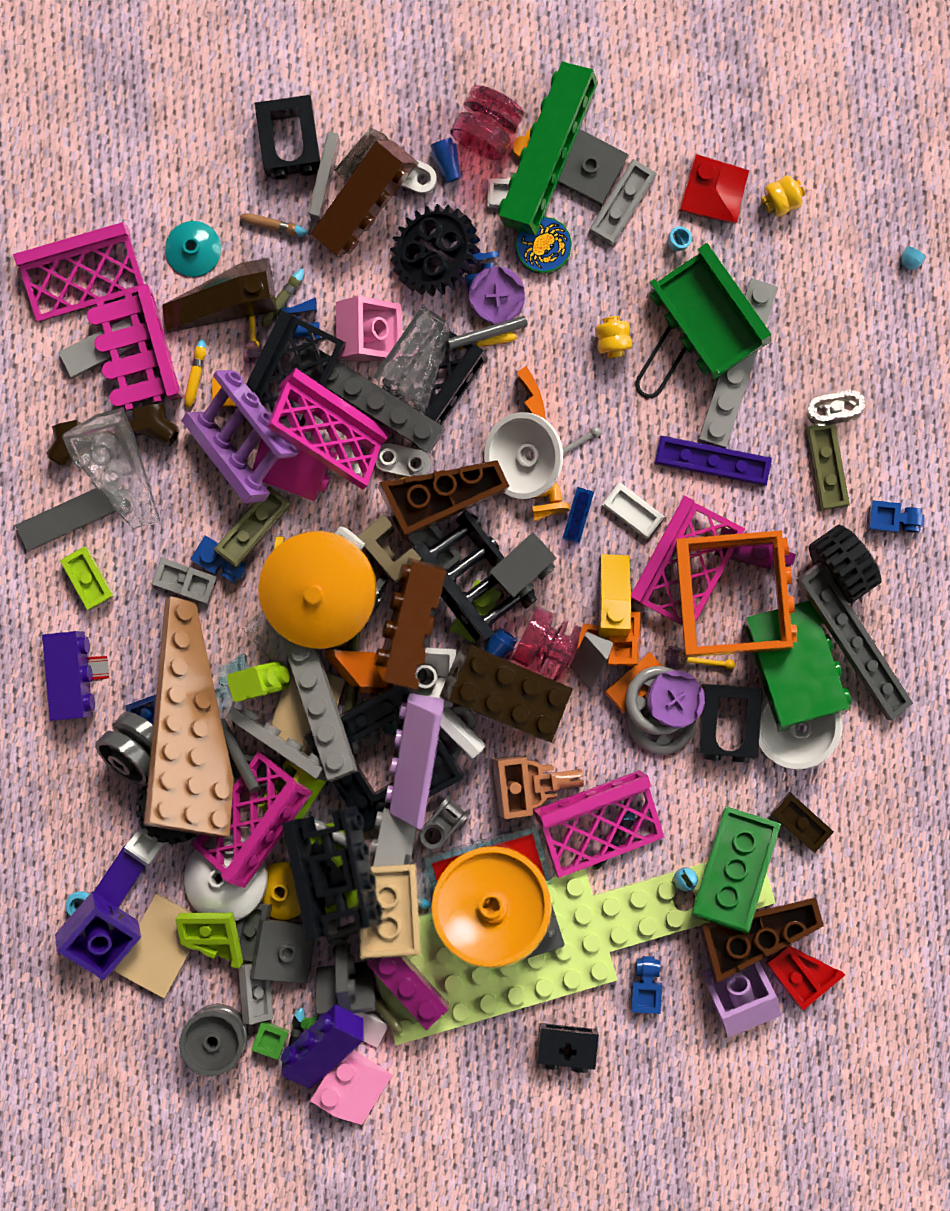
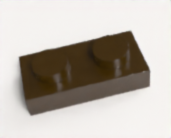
[770,792,834,853]

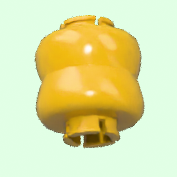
[761,175,805,217]
[595,316,633,359]

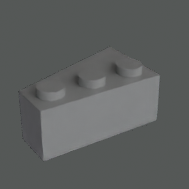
[370,803,417,867]

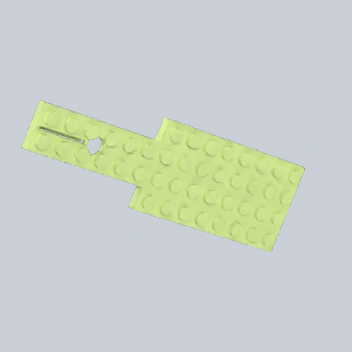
[375,861,775,1045]

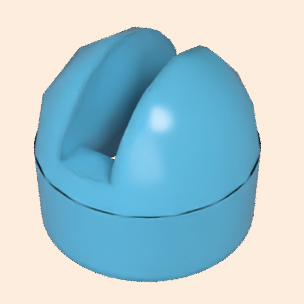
[667,226,692,252]
[901,246,926,270]
[674,867,698,892]

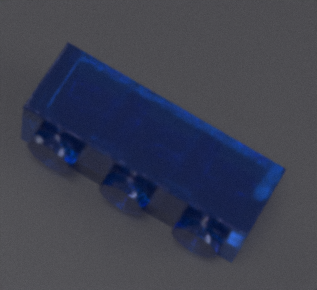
[562,487,594,544]

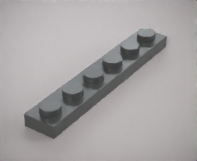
[289,341,445,454]
[796,563,913,720]

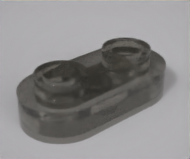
[807,390,865,426]

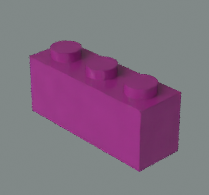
[367,956,449,1030]

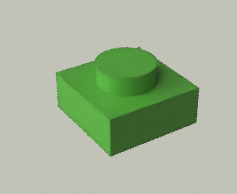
[251,1021,290,1060]

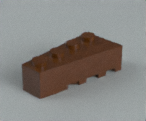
[311,140,419,256]
[699,897,824,985]

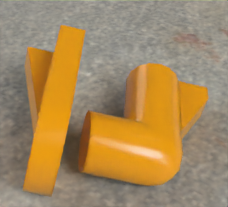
[531,483,570,522]

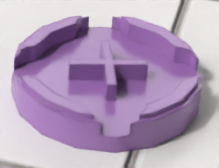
[468,266,525,324]
[646,670,705,728]

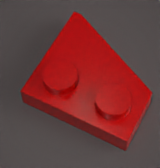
[765,945,845,1010]

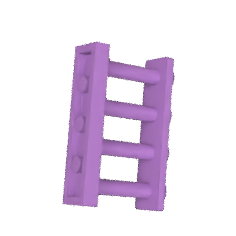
[181,370,299,503]

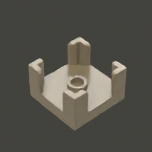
[357,514,422,585]

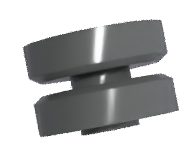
[95,712,153,785]
[179,1003,249,1077]

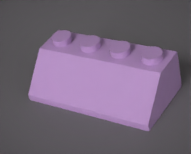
[385,693,444,829]

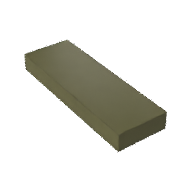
[805,422,850,511]
[213,486,291,569]

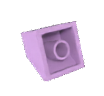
[701,961,782,1037]

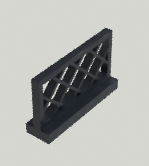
[232,310,346,427]
[382,318,488,451]

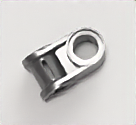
[420,794,471,849]

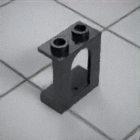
[254,95,320,180]
[696,684,763,763]

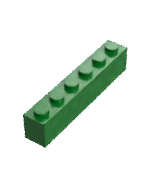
[498,61,598,236]

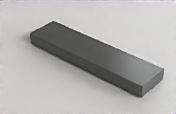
[15,478,132,552]

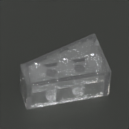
[373,305,451,415]

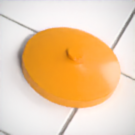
[258,531,377,649]
[432,847,552,968]

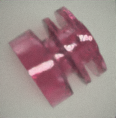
[450,85,524,161]
[511,606,582,681]

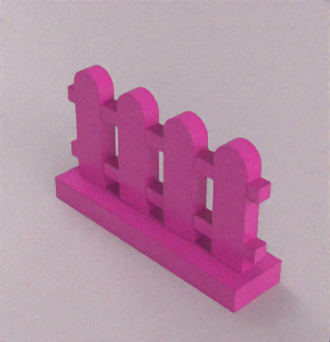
[87,284,182,411]

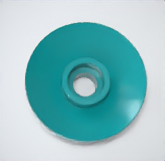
[165,221,221,277]

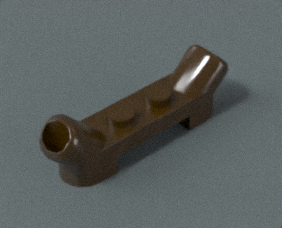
[46,404,179,468]

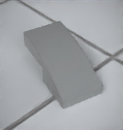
[152,557,217,604]

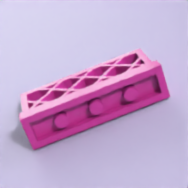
[13,222,145,322]
[267,369,390,490]
[631,495,746,626]
[192,751,312,888]
[534,770,665,878]

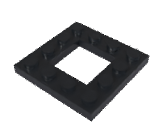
[304,684,464,833]

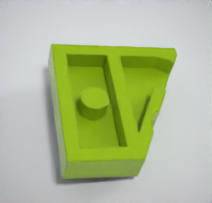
[175,913,243,968]

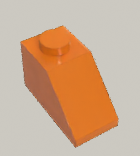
[325,650,388,693]

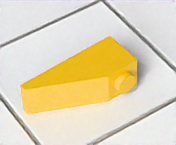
[598,554,631,638]

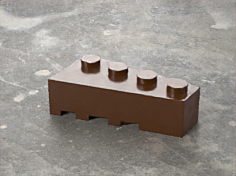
[378,460,510,539]
[374,557,446,690]

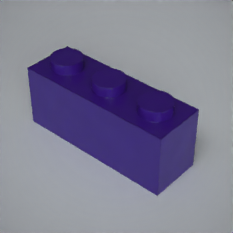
[42,631,95,721]
[281,1004,364,1089]

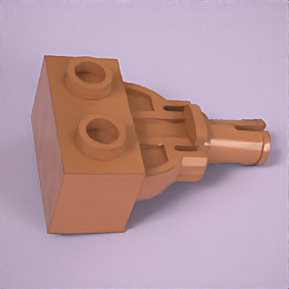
[492,755,584,819]

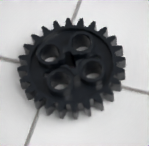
[390,204,481,297]

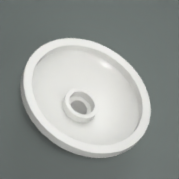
[484,412,563,499]
[759,696,842,770]
[184,835,268,921]

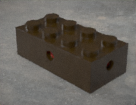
[439,643,573,743]

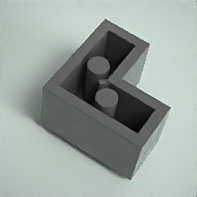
[489,532,557,599]

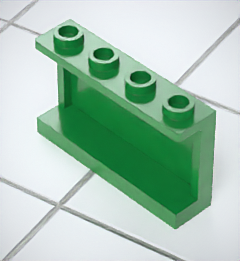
[649,243,772,380]
[744,601,851,733]

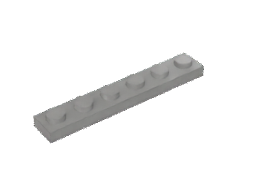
[698,278,778,448]
[281,635,358,782]

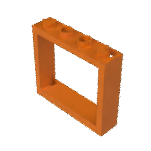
[675,530,797,658]

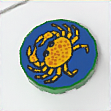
[515,217,572,274]

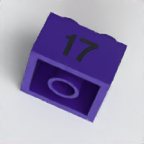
[55,891,141,980]

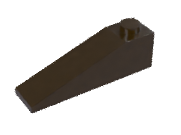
[162,257,277,333]

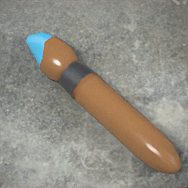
[240,213,308,237]

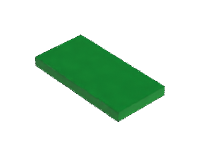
[691,806,781,935]

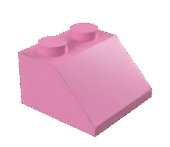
[336,296,402,361]
[310,1050,393,1125]

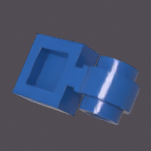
[868,500,925,533]
[190,535,247,584]
[631,956,662,1014]

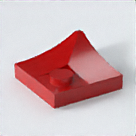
[678,154,750,224]

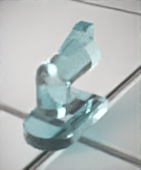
[215,653,249,698]

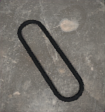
[635,325,686,398]

